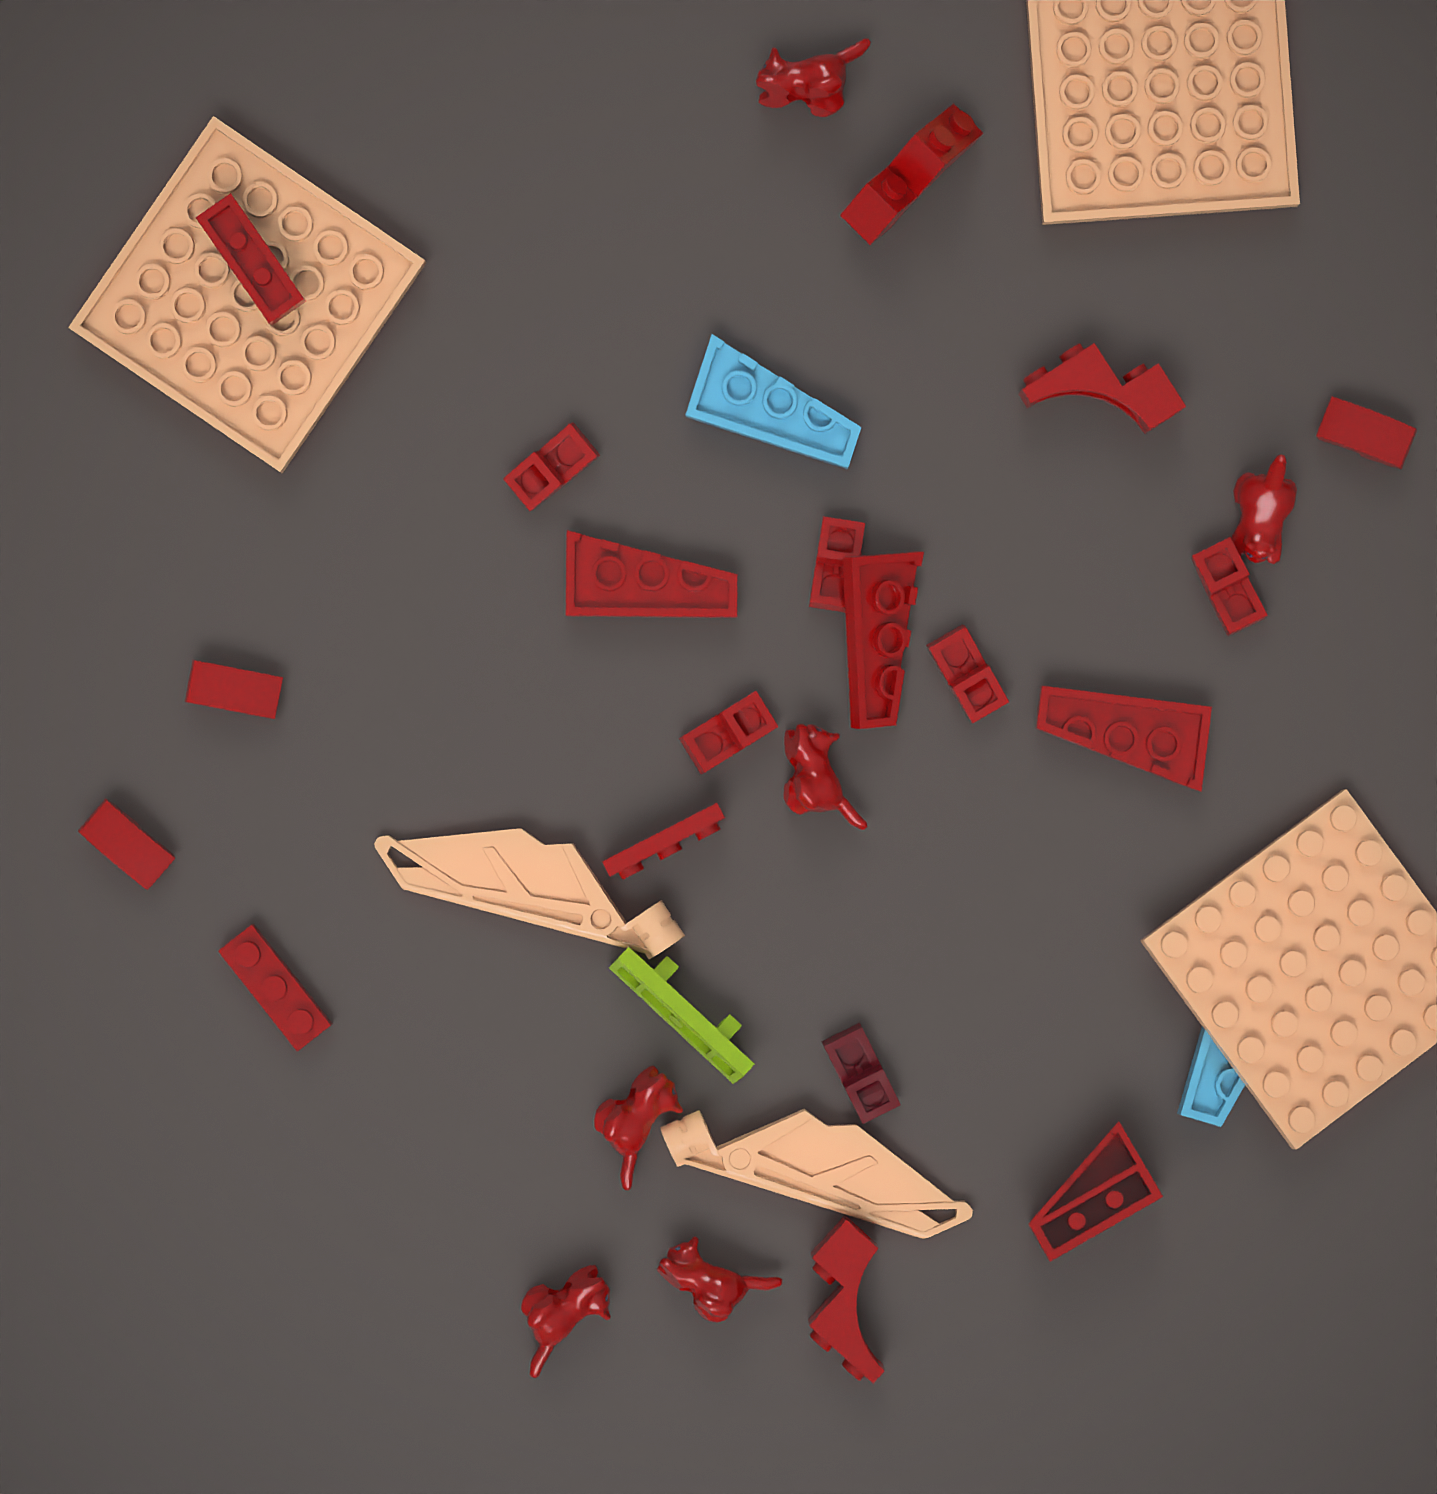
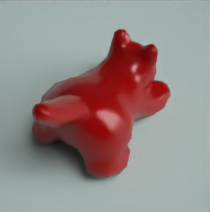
[756,38,871,117]
[1231,454,1297,564]
[783,724,868,830]
[594,1065,683,1191]
[657,1236,783,1323]
[521,1265,611,1378]

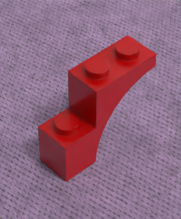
[840,103,984,245]
[1018,343,1186,434]
[808,1215,885,1384]

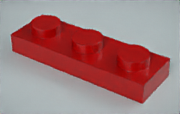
[195,193,306,326]
[602,803,725,880]
[218,924,332,1052]

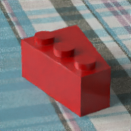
[1028,1121,1163,1262]

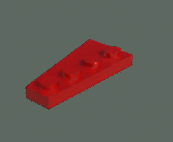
[566,530,738,618]
[843,551,924,729]
[1035,686,1212,792]

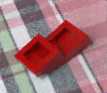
[1316,396,1417,470]
[503,422,600,511]
[809,516,865,613]
[1191,537,1268,637]
[926,624,1009,724]
[185,660,283,719]
[679,691,779,775]
[78,798,175,891]

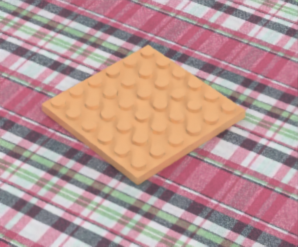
[1026,0,1300,225]
[68,116,426,473]
[1140,789,1437,1150]

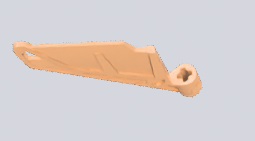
[374,828,685,959]
[660,1109,973,1239]

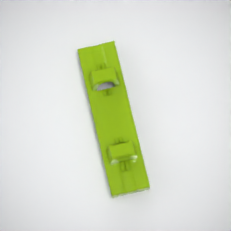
[609,947,754,1084]

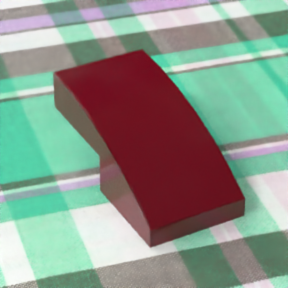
[822,1022,901,1124]

